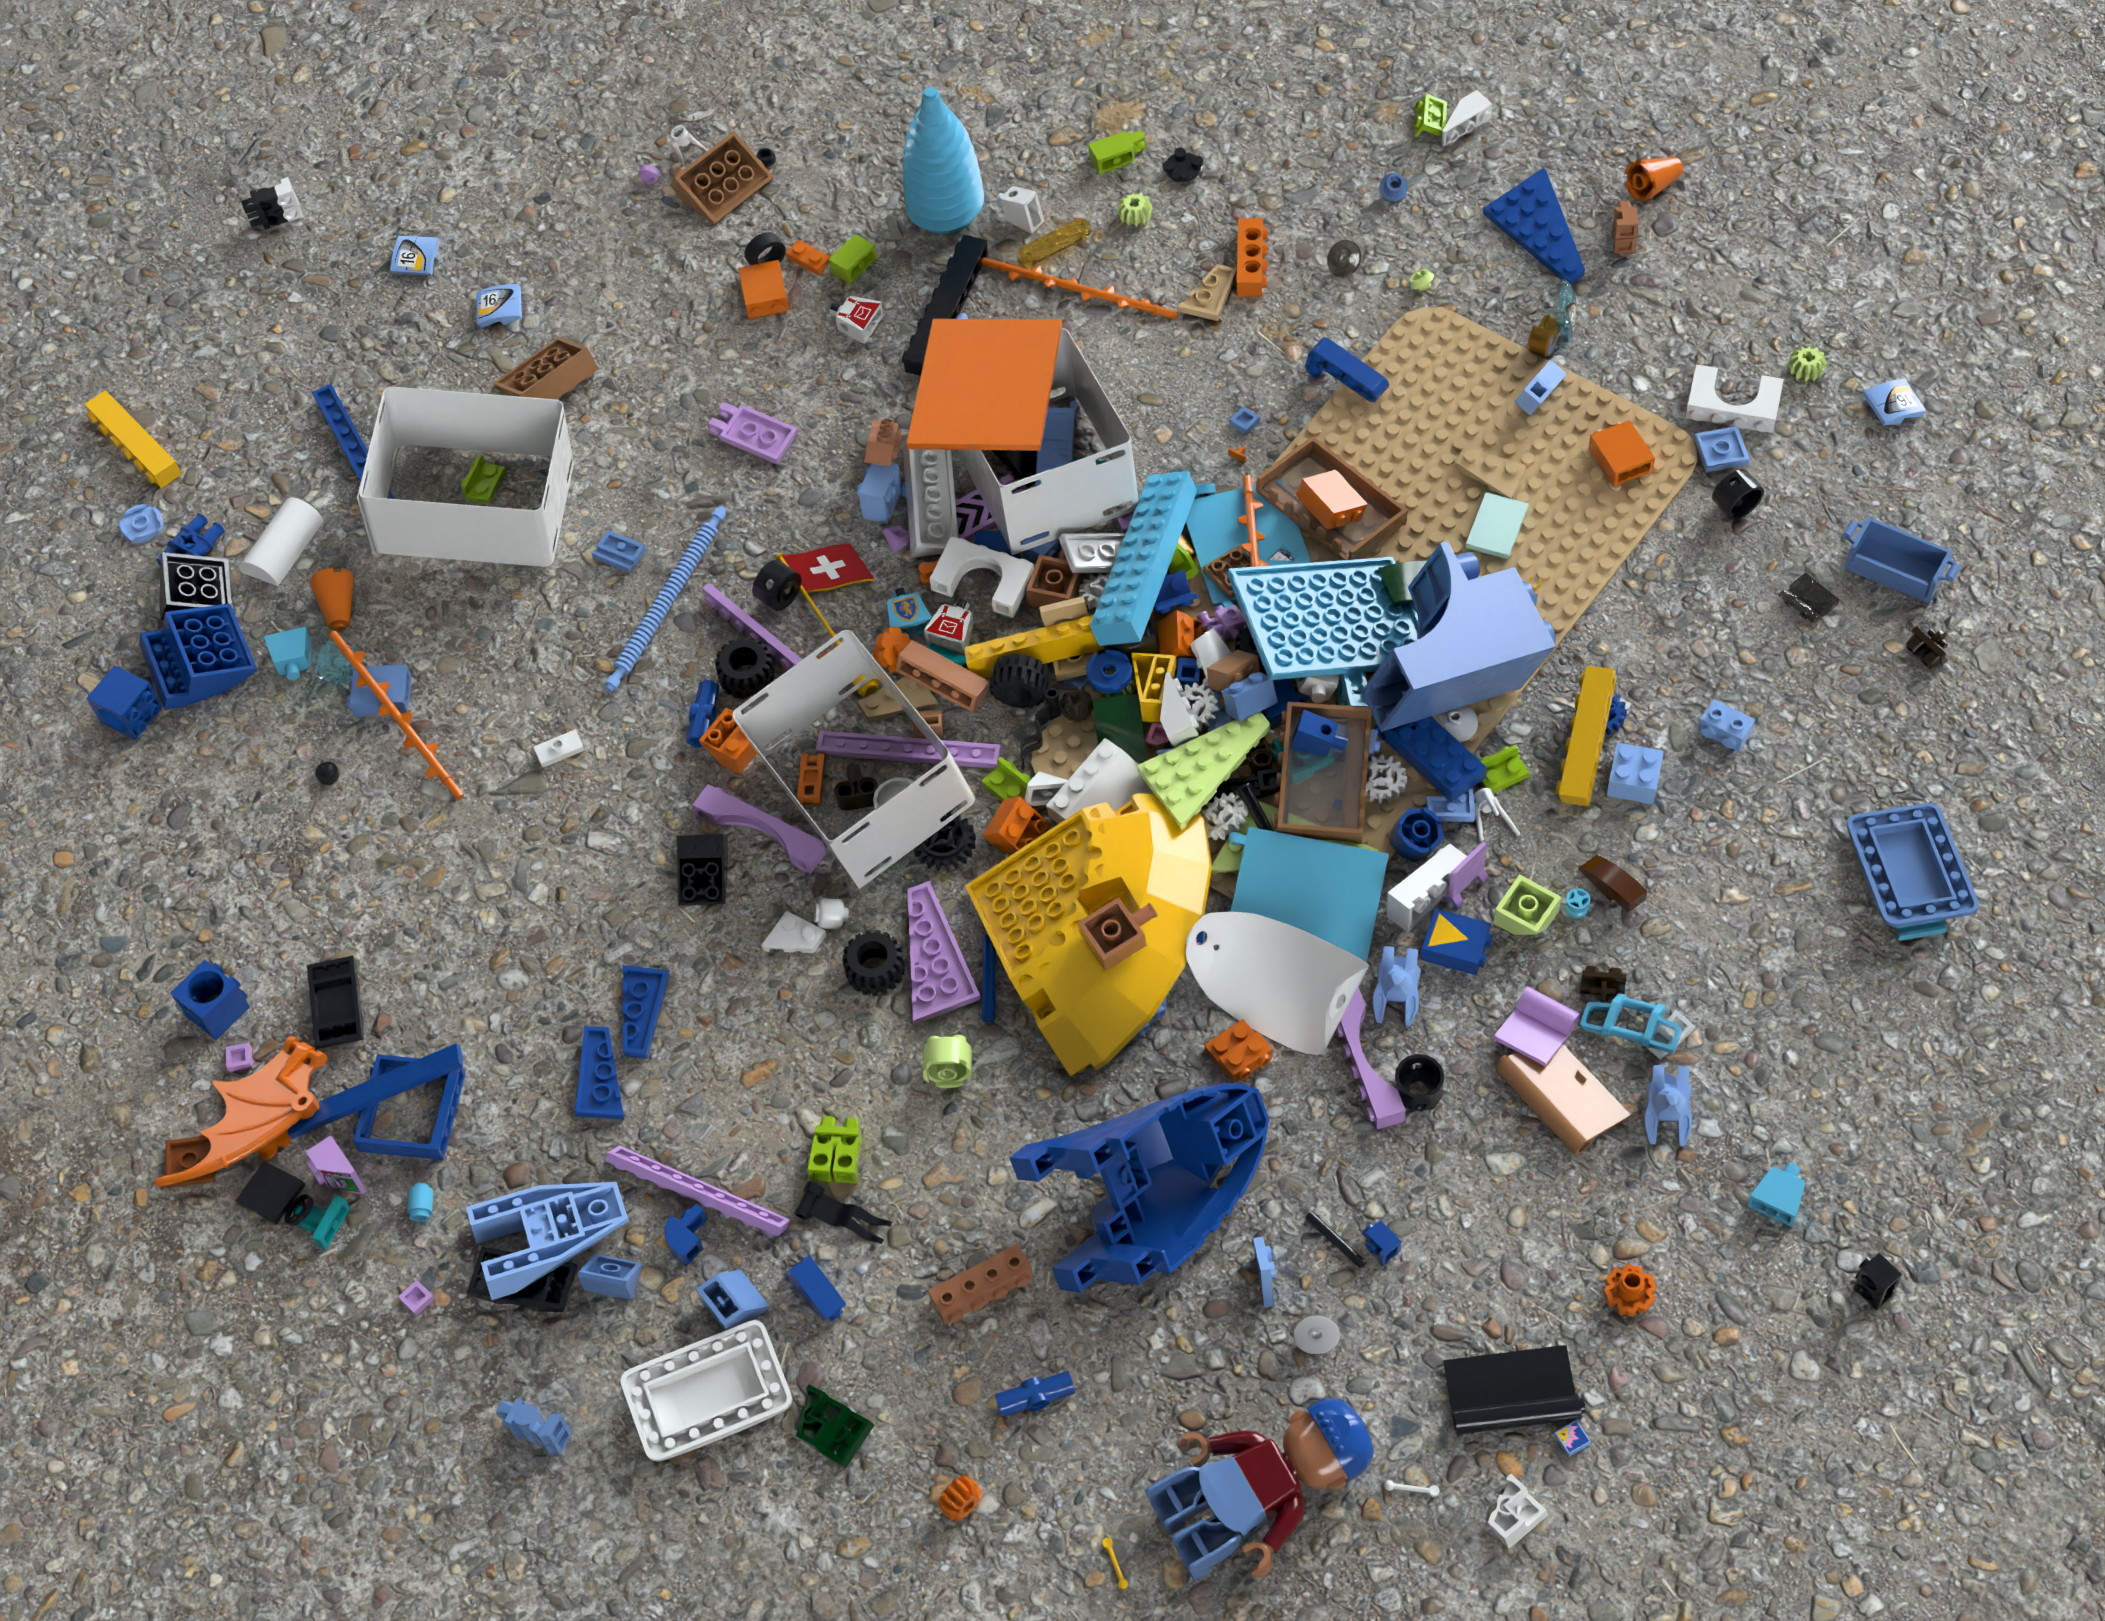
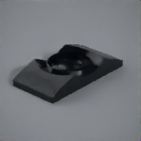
[307,955,364,1050]
[467,1247,578,1312]

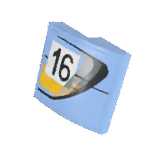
[390,236,439,276]
[476,284,522,328]
[1863,379,1926,426]

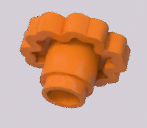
[873,627,911,673]
[1603,1264,1657,1317]

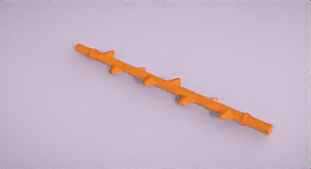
[982,257,1178,320]
[1237,475,1269,567]
[329,630,464,800]

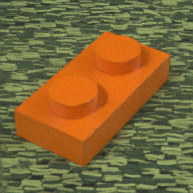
[786,239,830,275]

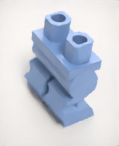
[496,1398,572,1455]

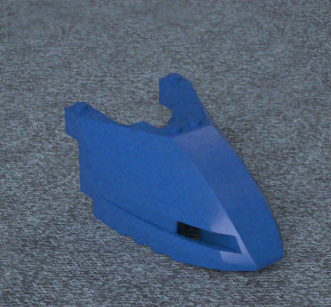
[1009,1083,1269,1293]

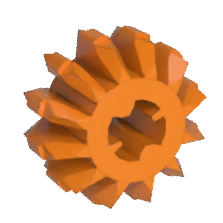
[938,1475,983,1521]

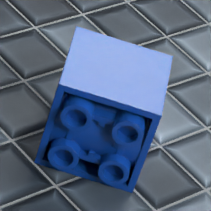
[86,665,162,740]
[170,960,250,1040]

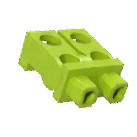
[807,1116,862,1184]

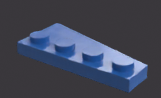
[623,965,670,1059]
[575,1026,624,1120]

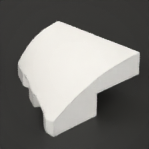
[1190,628,1232,687]
[1488,1474,1548,1549]

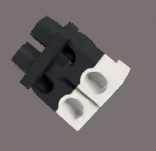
[241,177,304,230]

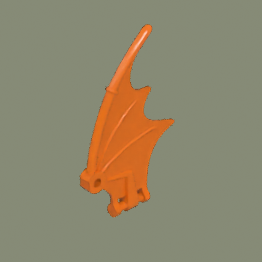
[154,1036,327,1187]

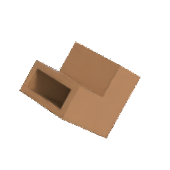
[913,710,944,740]

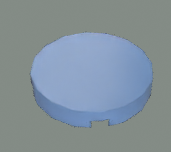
[119,504,164,543]

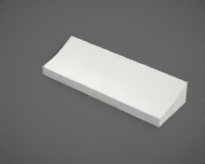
[903,438,958,558]

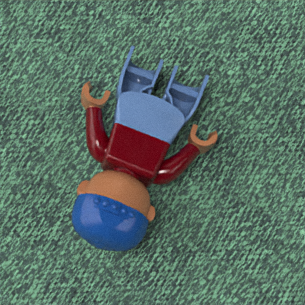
[1145,1398,1374,1582]

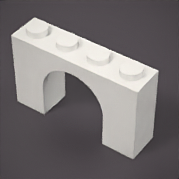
[1686,364,1784,433]
[930,536,1034,618]

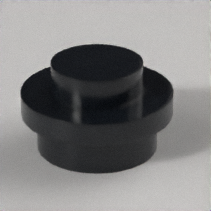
[756,148,776,167]

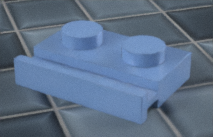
[591,530,646,573]

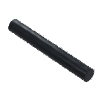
[1306,1211,1367,1269]

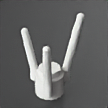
[671,125,708,166]
[1474,788,1520,842]

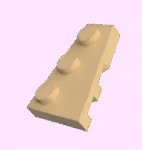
[1177,264,1237,321]

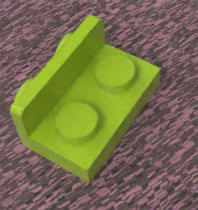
[1413,94,1447,137]
[461,454,506,505]
[1479,745,1530,794]
[981,757,1031,801]

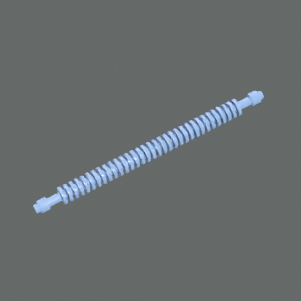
[604,506,726,693]

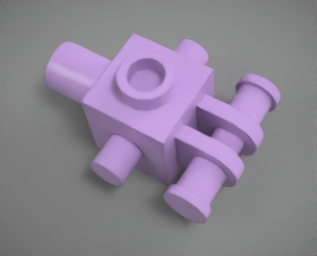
[1197,605,1246,642]

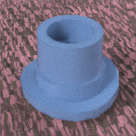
[1379,173,1408,202]

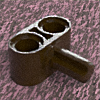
[1239,737,1272,776]
[834,763,878,811]

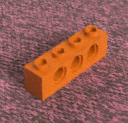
[1237,218,1267,297]

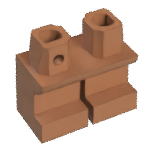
[1612,201,1639,253]

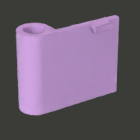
[1493,987,1580,1066]

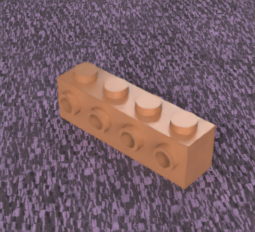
[864,419,902,466]
[895,640,990,713]
[928,1244,1033,1325]

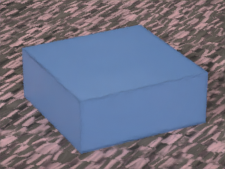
[1229,406,1260,435]

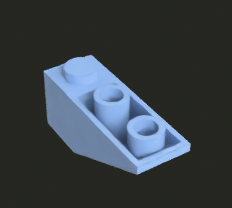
[1514,360,1567,416]

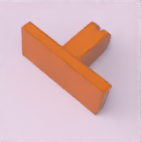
[1228,446,1246,463]

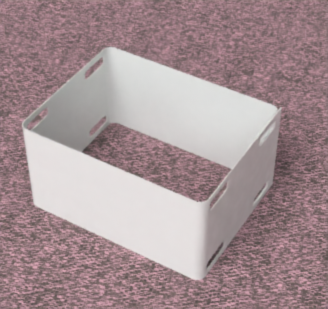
[956,328,1139,555]
[357,387,574,567]
[733,630,975,889]

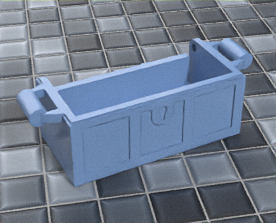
[1035,400,1079,487]
[1842,517,1961,604]

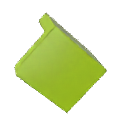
[1168,544,1199,581]

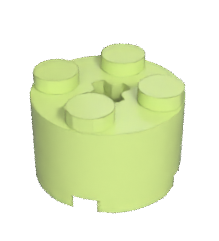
[923,1035,972,1088]

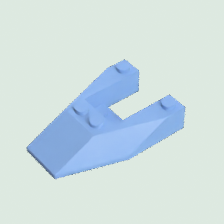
[466,1182,629,1300]

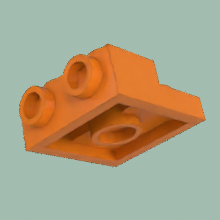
[1204,1019,1273,1083]

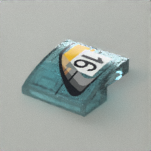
[1556,280,1577,342]

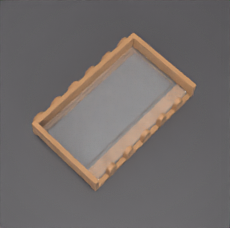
[1256,436,1408,560]
[1273,702,1372,844]

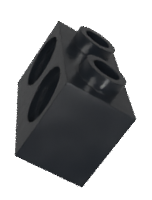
[1854,1253,1902,1310]

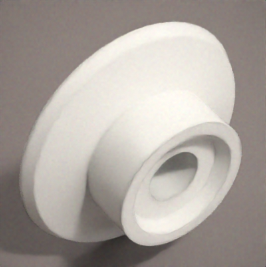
[1294,1316,1340,1354]

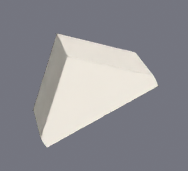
[1025,772,1068,806]

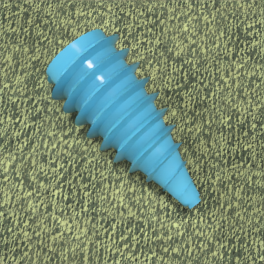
[903,87,984,234]

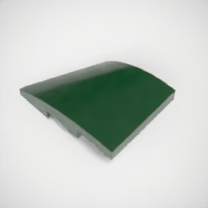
[1378,561,1427,609]
[1092,694,1147,764]
[796,1384,875,1469]

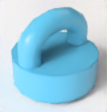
[1195,483,1216,499]

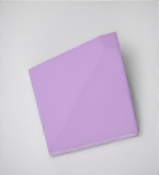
[883,525,910,552]

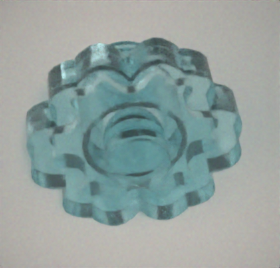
[313,639,356,685]

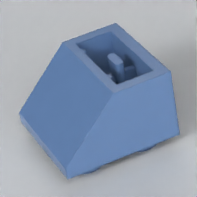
[696,1270,770,1331]

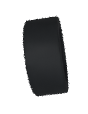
[744,232,786,265]

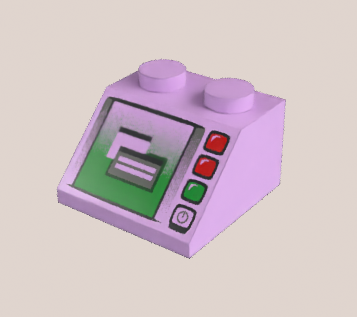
[305,1135,367,1194]

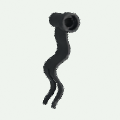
[1020,688,1063,770]
[794,1181,892,1244]

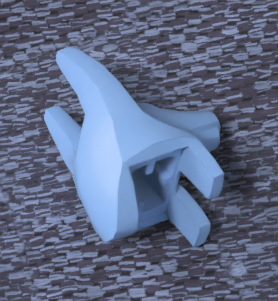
[1373,946,1421,1027]
[1644,1065,1692,1146]

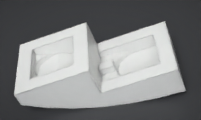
[1646,1010,1696,1060]

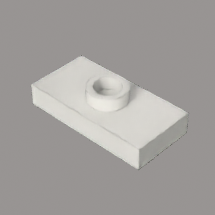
[533,729,585,768]

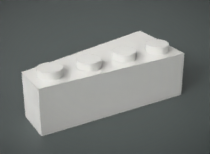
[1386,844,1467,933]

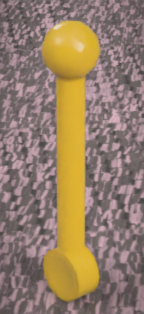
[1102,1537,1128,1589]

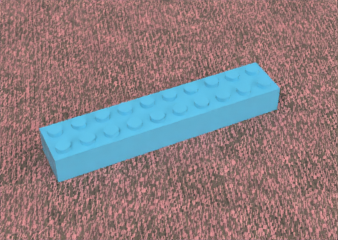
[1090,471,1197,646]

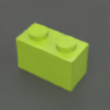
[828,234,877,284]

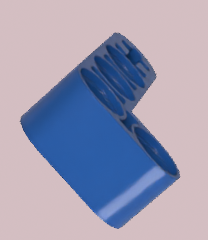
[1305,337,1389,402]

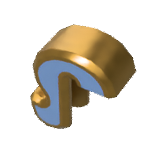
[1528,315,1565,357]

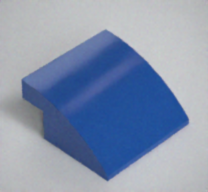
[139,603,257,710]

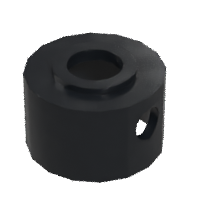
[1712,469,1765,520]
[752,560,802,611]
[1394,1054,1444,1111]

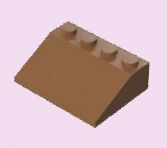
[670,131,774,225]
[493,337,599,400]

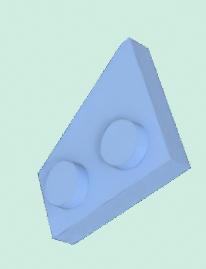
[1253,1237,1276,1308]

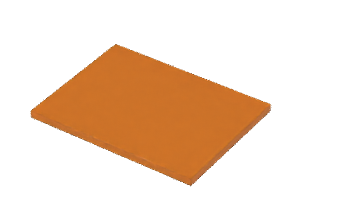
[907,319,1062,451]

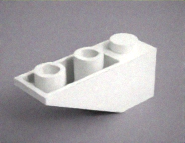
[1442,90,1493,147]
[1160,672,1199,748]

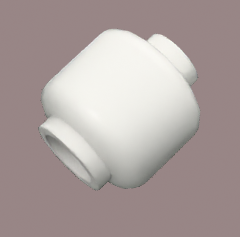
[813,898,849,929]

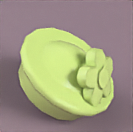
[1410,269,1434,291]

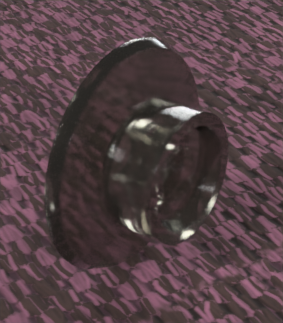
[1327,240,1361,277]

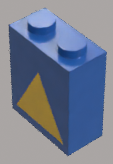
[1421,908,1494,975]

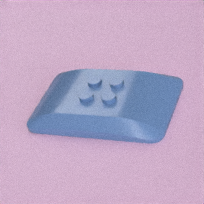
[1847,803,1979,927]

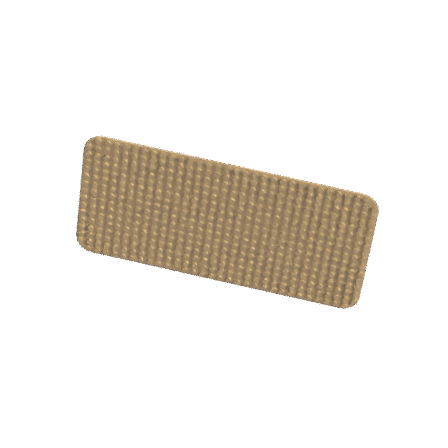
[1031,307,1698,902]

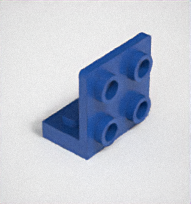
[1153,570,1199,614]

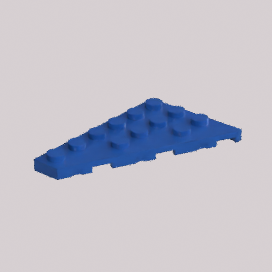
[1483,168,1585,286]

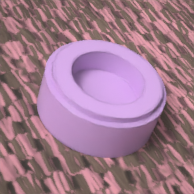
[638,165,660,183]

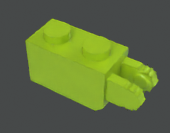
[1088,131,1146,175]

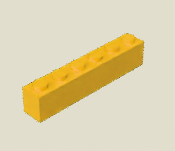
[84,390,182,488]
[964,615,1104,679]
[1556,666,1617,807]

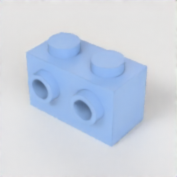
[1698,699,1755,752]

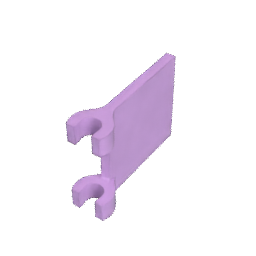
[1443,842,1489,910]

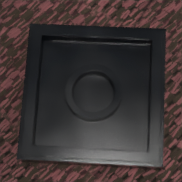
[235,1161,305,1225]

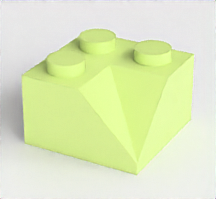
[1493,874,1561,935]

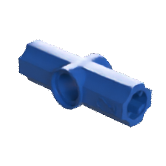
[686,680,719,748]
[995,1371,1075,1417]

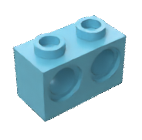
[1335,672,1369,723]

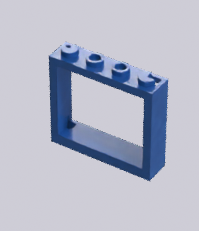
[353,1054,466,1160]

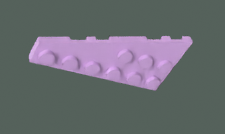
[907,881,981,1025]

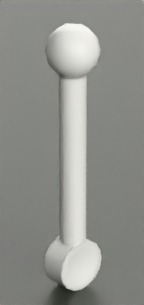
[1384,1480,1439,1497]

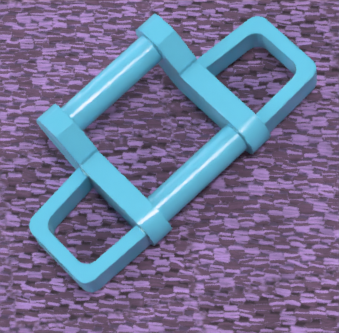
[1580,993,1682,1053]

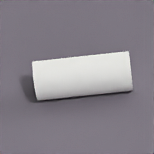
[239,497,324,586]

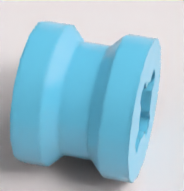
[1565,888,1590,919]

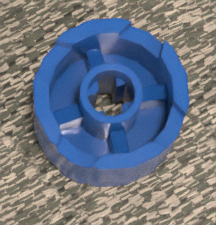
[1389,807,1444,862]

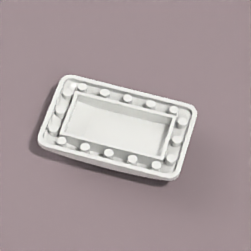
[620,1320,792,1462]

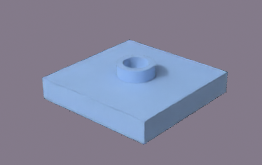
[1694,426,1750,473]

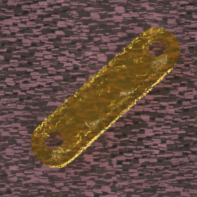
[1017,218,1091,267]

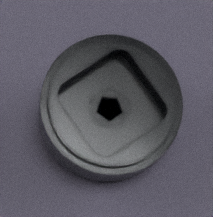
[315,762,340,785]

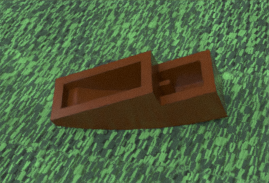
[1579,855,1647,913]

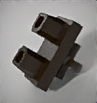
[1906,626,1948,669]
[1580,966,1627,1002]

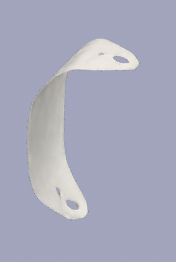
[1185,912,1369,1055]

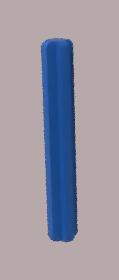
[981,935,996,1023]

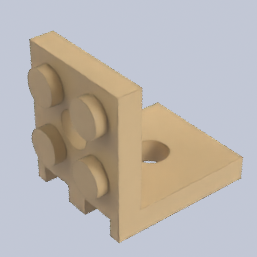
[1039,596,1098,682]

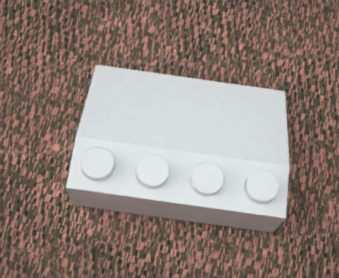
[1046,738,1154,824]

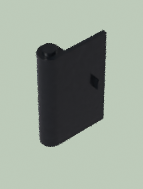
[1443,1345,1586,1435]

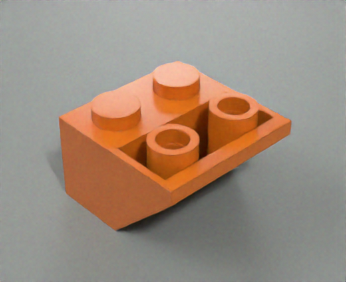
[1158,610,1206,667]
[699,708,757,775]
[983,796,1051,855]

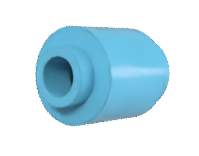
[407,1183,433,1222]

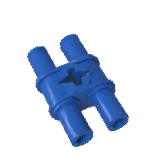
[156,513,225,566]

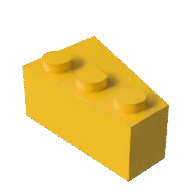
[1131,652,1177,723]

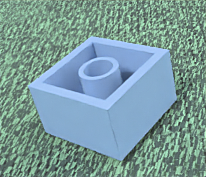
[857,463,902,525]
[1607,742,1664,805]

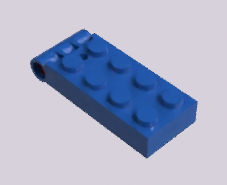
[1374,716,1487,803]

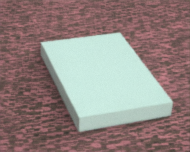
[1466,492,1528,560]

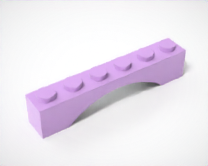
[692,784,826,874]
[1335,987,1406,1129]

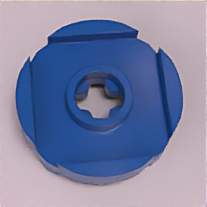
[1086,650,1132,695]

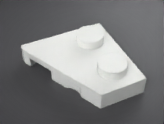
[761,911,826,953]

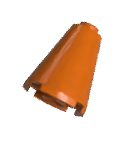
[1624,157,1683,202]
[309,568,354,632]

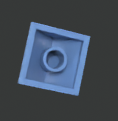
[578,1254,643,1300]

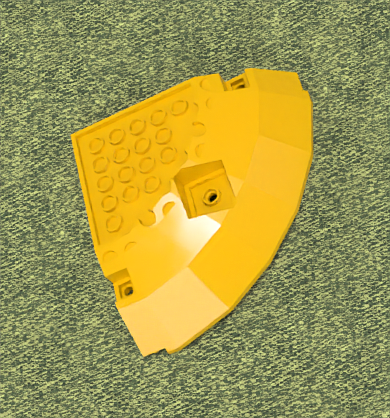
[965,793,1212,1076]

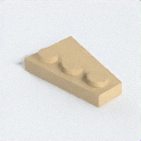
[1456,446,1526,499]
[857,676,939,722]

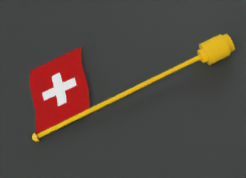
[776,544,879,697]

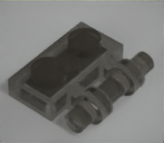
[1779,572,1839,623]

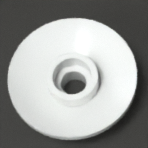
[1432,706,1478,743]

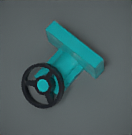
[284,1194,350,1250]

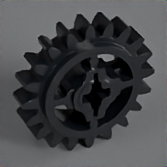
[914,811,976,871]

